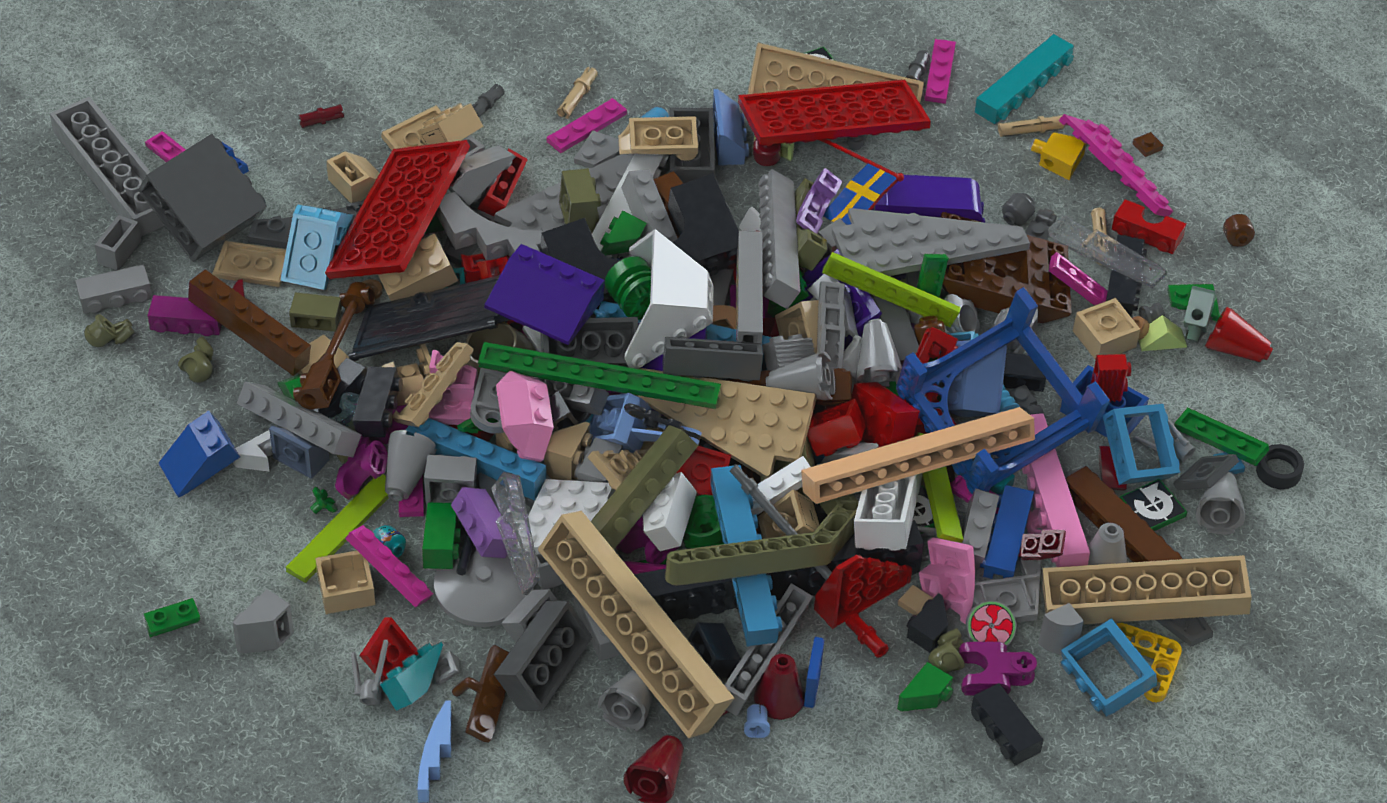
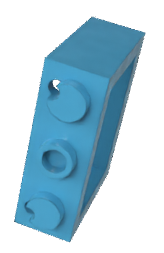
[1102,404,1180,485]
[1061,618,1157,717]

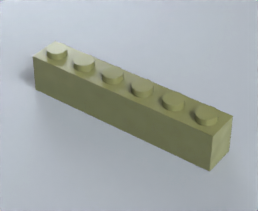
[591,425,698,550]

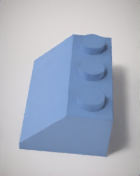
[713,89,749,165]
[947,340,1007,417]

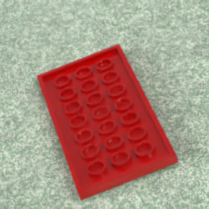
[738,80,931,146]
[325,140,470,279]

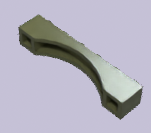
[794,178,827,271]

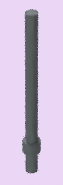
[730,465,832,580]

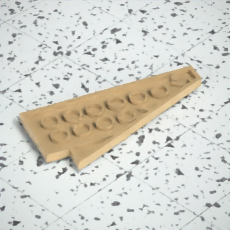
[748,43,924,103]
[635,368,817,479]

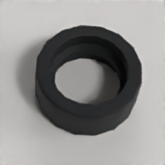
[1256,444,1304,490]

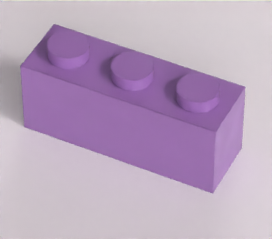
[451,487,517,558]

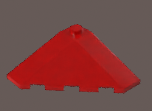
[814,555,912,629]

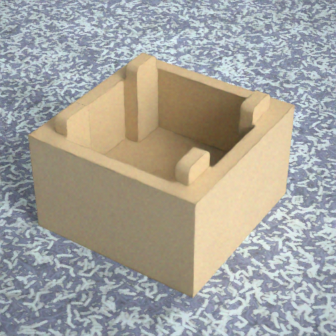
[1073,298,1140,360]
[315,551,376,614]

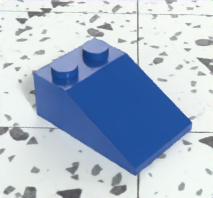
[159,410,240,497]

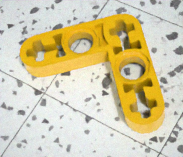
[1116,623,1182,702]

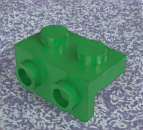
[144,598,200,638]

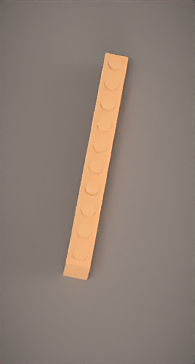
[801,407,1035,504]

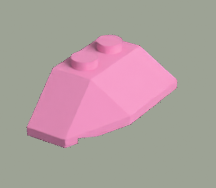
[496,371,554,462]

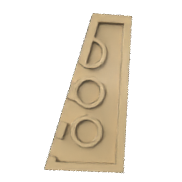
[392,342,474,427]
[587,449,649,490]

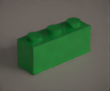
[422,502,462,569]

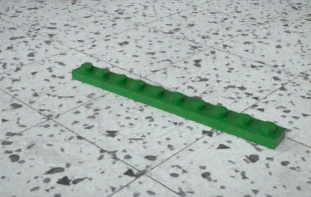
[478,342,721,409]

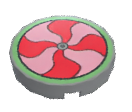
[966,600,1017,646]

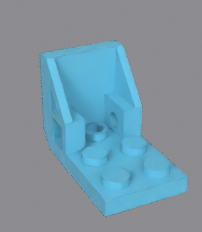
[281,204,353,290]

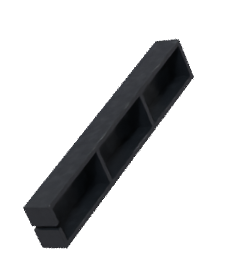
[634,520,924,622]

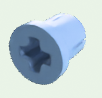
[744,704,770,738]

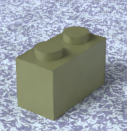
[289,292,342,332]

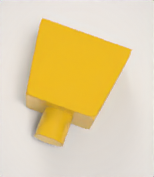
[1031,133,1087,180]

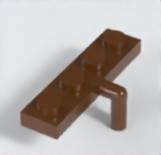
[452,645,509,743]

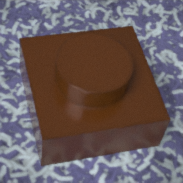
[1132,132,1164,157]

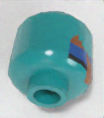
[373,525,406,558]

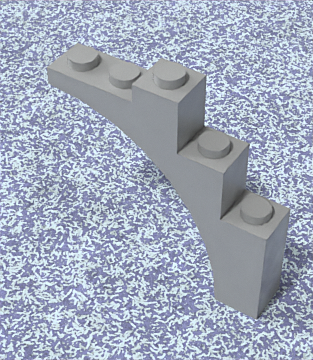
[435,192,547,260]

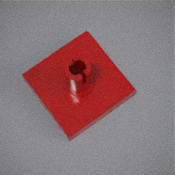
[677,446,731,496]
[359,617,418,682]

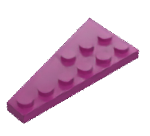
[1058,114,1173,217]

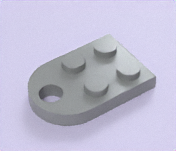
[470,368,506,433]

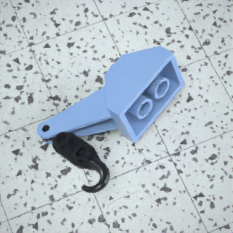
[590,393,702,453]

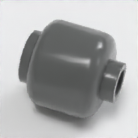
[1002,193,1035,226]

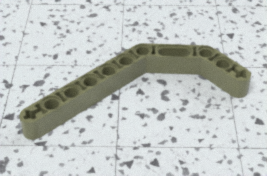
[665,494,859,585]

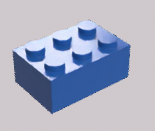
[1060,365,1149,437]

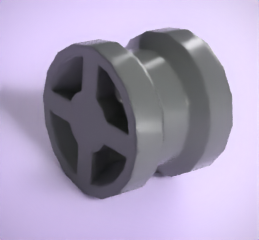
[1139,303,1165,324]

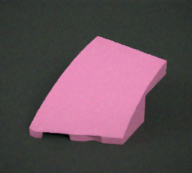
[428,350,478,425]
[919,537,975,624]

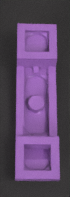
[796,168,842,234]

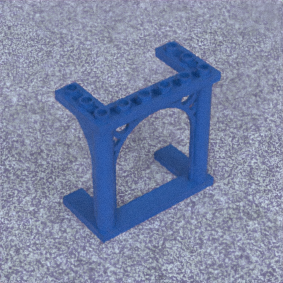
[896,287,1110,494]

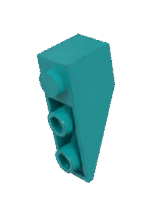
[380,642,443,711]

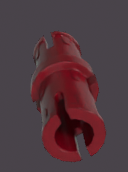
[298,104,344,128]

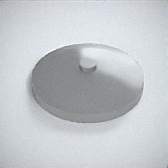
[434,545,534,627]

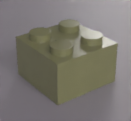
[559,168,601,233]

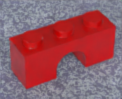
[1111,199,1186,254]

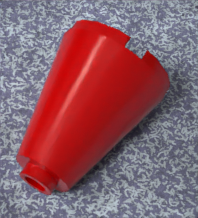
[1205,307,1273,362]

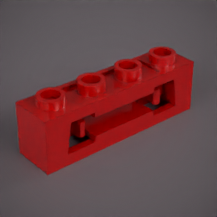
[898,327,958,427]

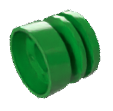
[605,256,652,320]
[683,494,724,549]

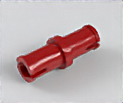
[845,613,889,658]

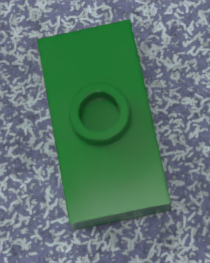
[916,254,949,297]

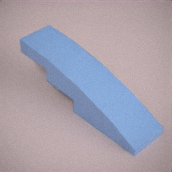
[417,700,452,803]

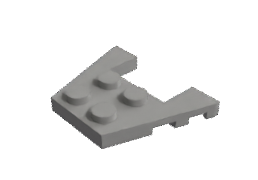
[972,557,1041,623]

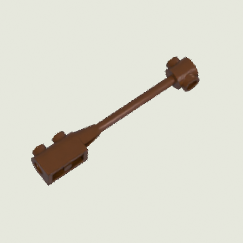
[293,282,375,410]

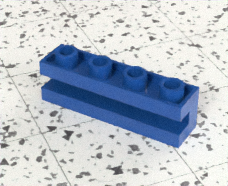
[980,485,1034,579]

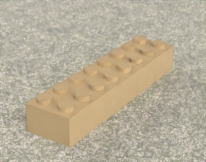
[1042,555,1251,624]

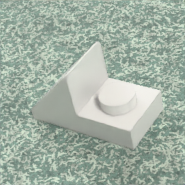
[233,430,273,472]

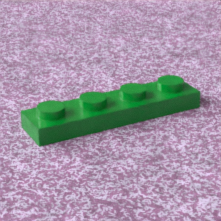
[1174,407,1269,466]

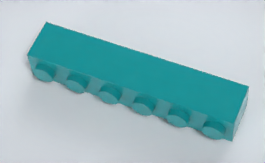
[975,34,1074,124]

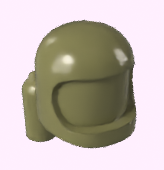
[84,314,135,348]
[178,336,214,383]
[928,628,965,674]

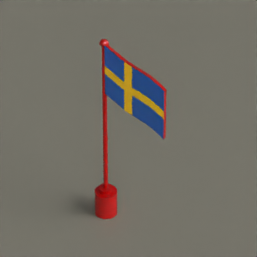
[802,139,904,225]

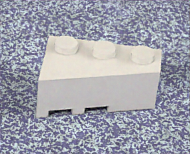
[643,472,697,551]

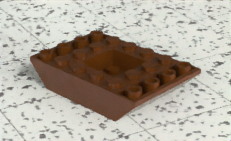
[941,212,1072,323]

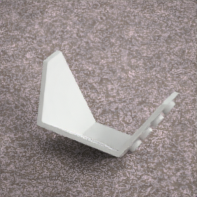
[625,229,714,369]

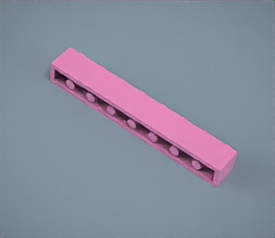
[1022,413,1090,567]

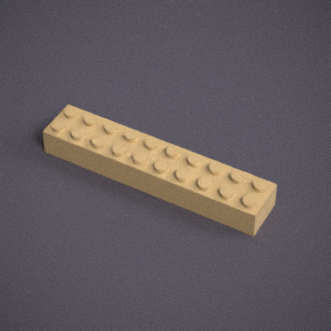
[537,511,735,738]

